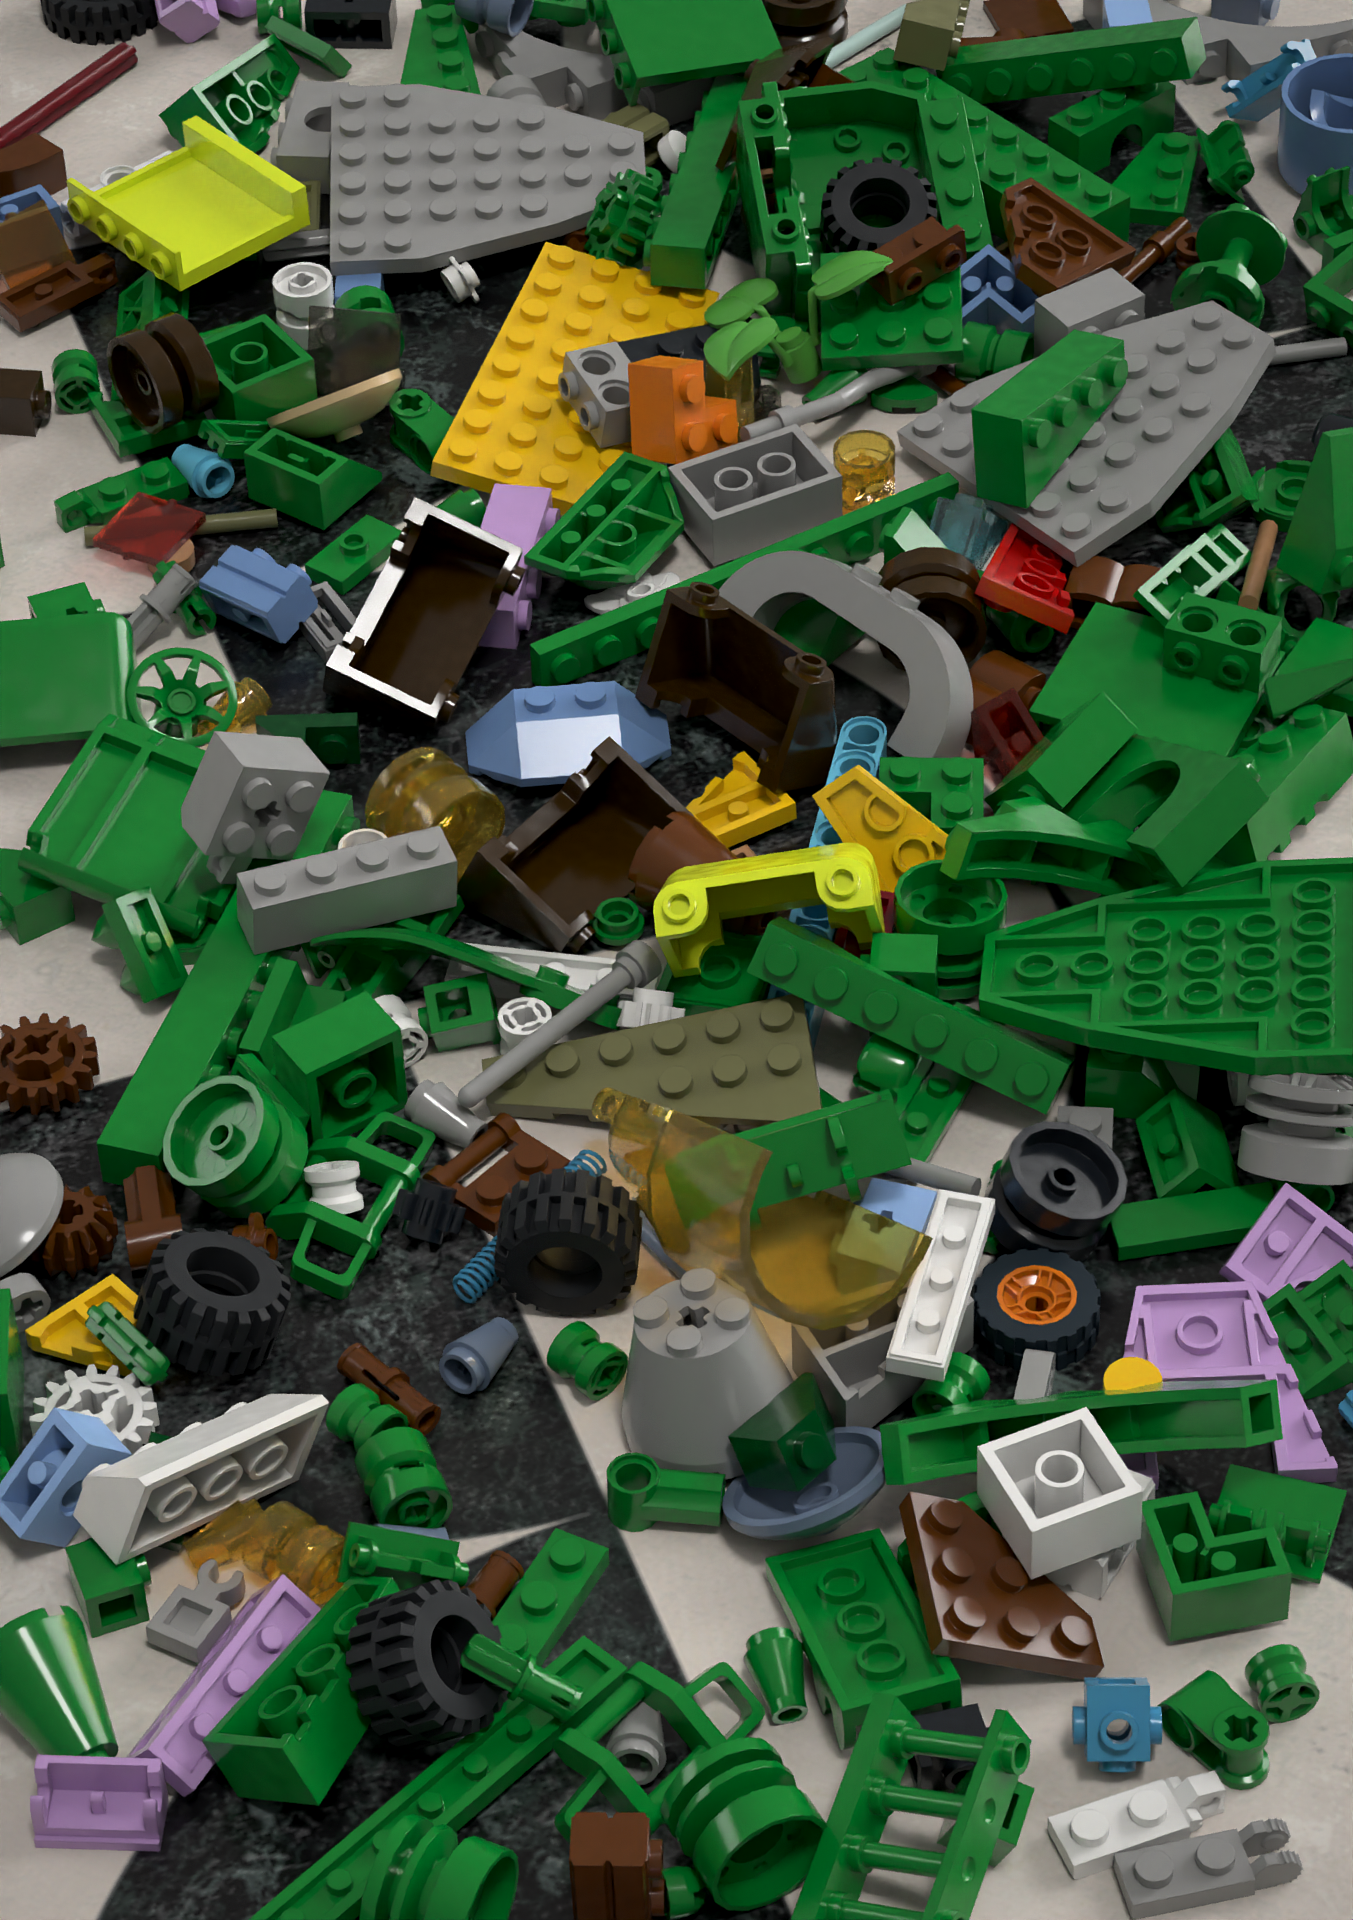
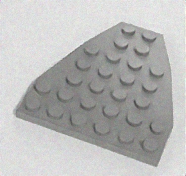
[330,84,646,276]
[897,300,1276,567]

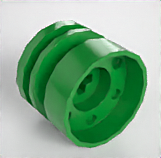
[893,860,1008,1000]
[660,1737,827,1911]
[359,1813,519,1920]

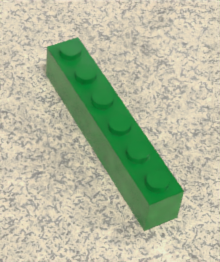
[936,17,1207,104]

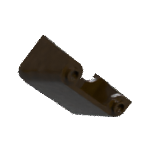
[322,497,526,728]
[635,582,838,794]
[457,736,695,955]

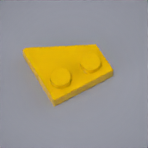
[686,751,797,848]
[25,1274,138,1376]

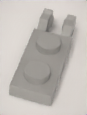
[1113,1818,1303,1920]

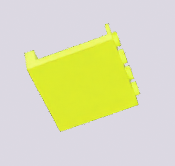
[66,115,310,291]

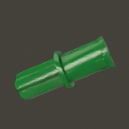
[153,560,217,636]
[459,1634,583,1724]

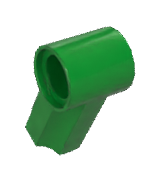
[607,1452,726,1532]

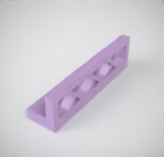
[127,1574,321,1797]

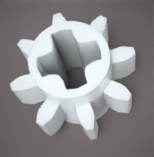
[617,988,685,1028]

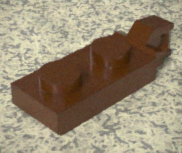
[0,252,118,333]

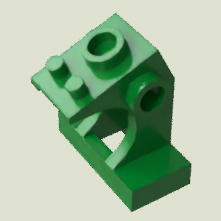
[1292,165,1353,270]

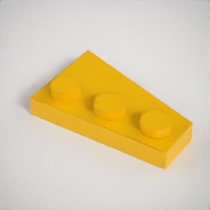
[812,765,949,893]

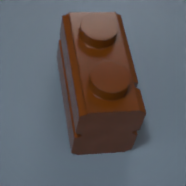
[569,1812,666,1920]

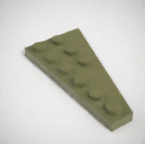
[482,994,823,1130]

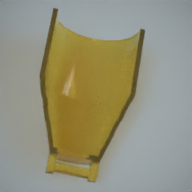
[592,1087,933,1330]

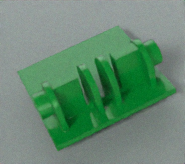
[1208,1464,1347,1584]

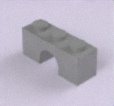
[270,81,350,194]

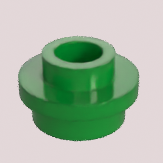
[592,897,644,946]

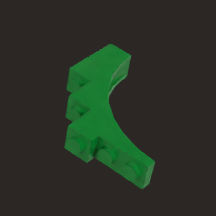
[940,796,1233,896]
[880,1379,1283,1485]

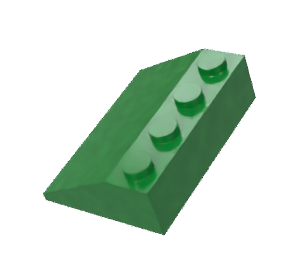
[1276,427,1353,594]

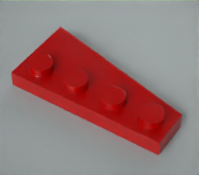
[974,523,1074,634]

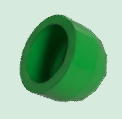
[663,1866,706,1920]

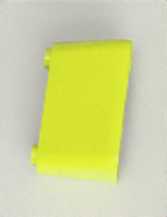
[653,842,886,978]

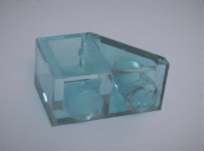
[929,493,1009,570]

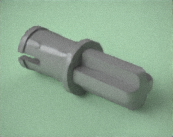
[127,563,199,651]

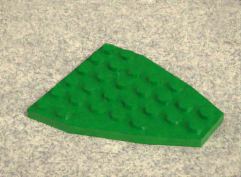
[979,857,1353,1075]

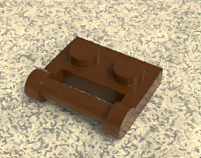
[422,1113,571,1237]

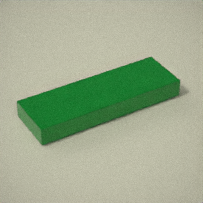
[1107,1181,1275,1261]

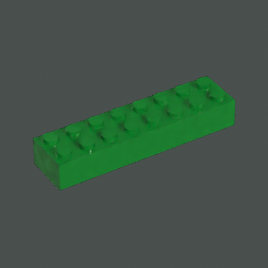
[839,47,1130,243]

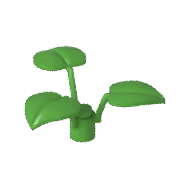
[703,250,894,384]

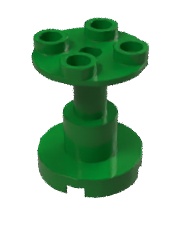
[1170,203,1288,328]

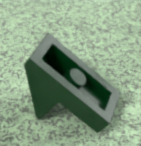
[255,712,361,765]

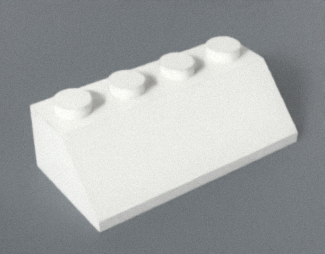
[73,1394,329,1565]

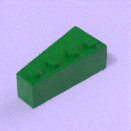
[971,329,1128,509]
[1214,704,1353,867]

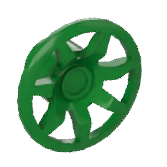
[127,647,238,747]

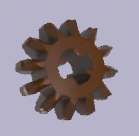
[28,1184,119,1280]

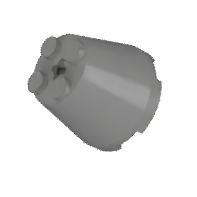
[622,1268,793,1479]

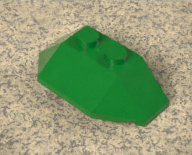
[1154,427,1260,534]
[524,452,685,591]

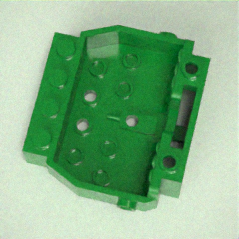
[735,81,994,332]

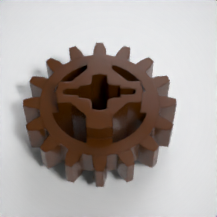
[0,1013,100,1115]

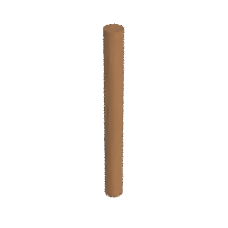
[1238,520,1278,610]

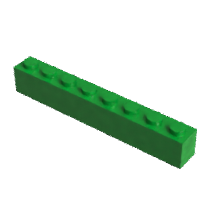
[643,75,747,289]

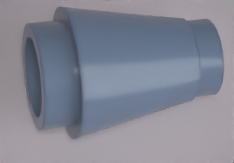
[439,1317,518,1394]

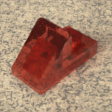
[971,687,1044,778]

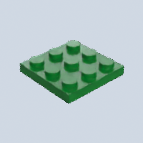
[820,251,964,371]

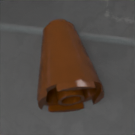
[628,811,778,936]

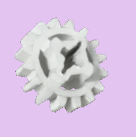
[30,1364,160,1456]

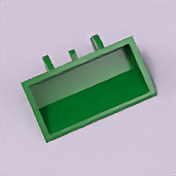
[672,1089,912,1232]

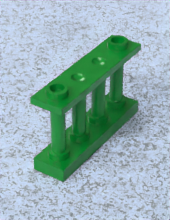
[791,1693,1031,1920]

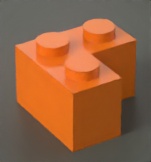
[628,355,738,464]

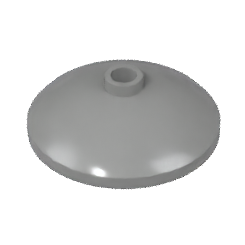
[0,1153,64,1277]

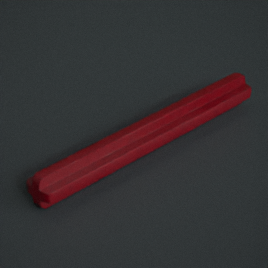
[0,42,138,149]

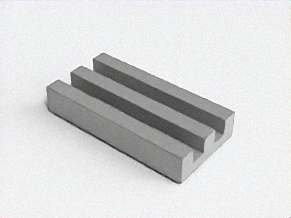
[299,581,357,664]

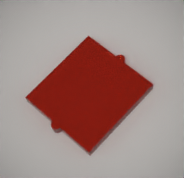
[93,491,206,567]

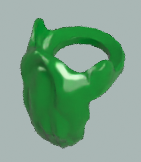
[1262,566,1340,640]

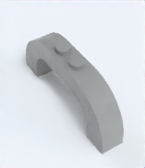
[719,551,973,758]

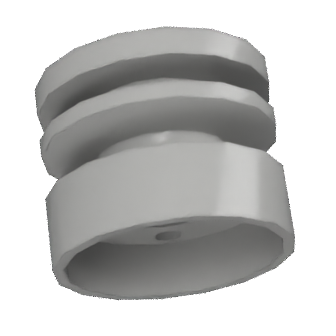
[1237,1072,1353,1185]

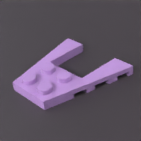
[1119,1281,1338,1490]

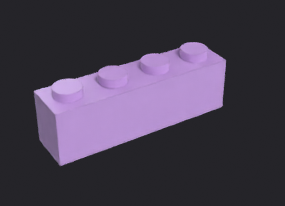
[478,483,560,649]

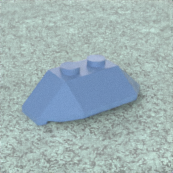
[465,681,671,787]

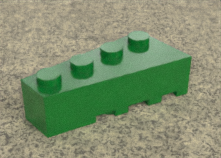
[400,4,481,95]
[202,1575,400,1806]

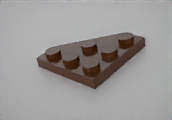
[999,178,1136,297]
[899,1491,1104,1680]

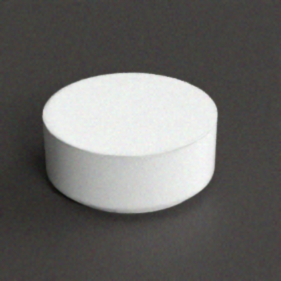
[657,130,687,174]

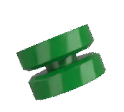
[163,1075,308,1219]

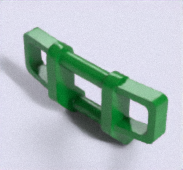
[265,1112,436,1300]
[553,1661,765,1844]

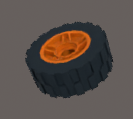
[973,1248,1101,1371]

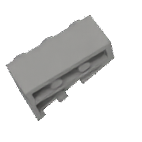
[791,1276,974,1428]

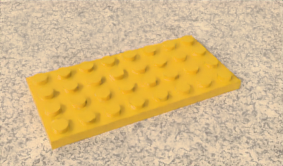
[430,242,720,515]

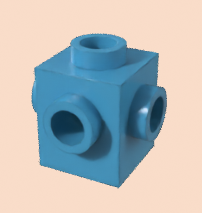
[1072,1677,1162,1772]

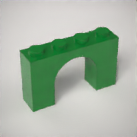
[1060,734,1270,888]

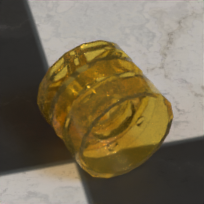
[365,746,505,883]

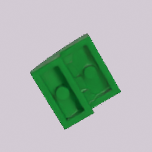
[1263,1259,1353,1400]

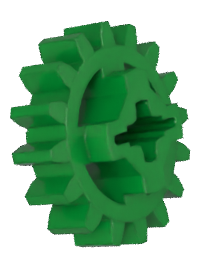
[584,169,658,266]

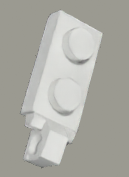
[1047,1771,1226,1880]

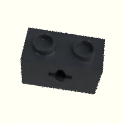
[304,0,397,49]

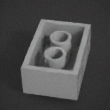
[668,424,843,566]

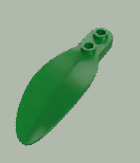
[310,928,622,1030]

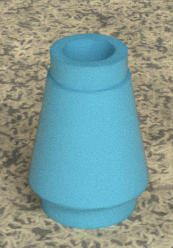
[172,444,235,499]

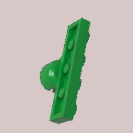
[853,1001,1006,1163]

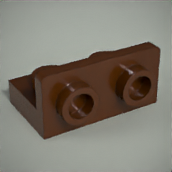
[866,216,967,306]

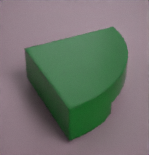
[871,376,937,413]

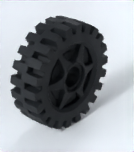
[40,0,159,45]

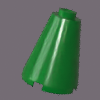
[0,1606,119,1757]

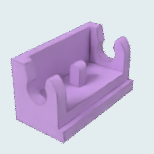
[30,1755,169,1852]

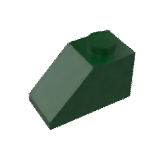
[728,1372,837,1492]

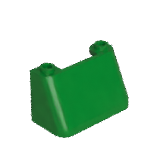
[0,612,142,747]

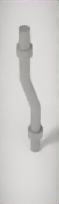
[740,364,942,441]

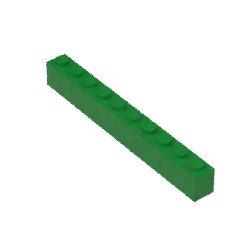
[96,790,360,1186]

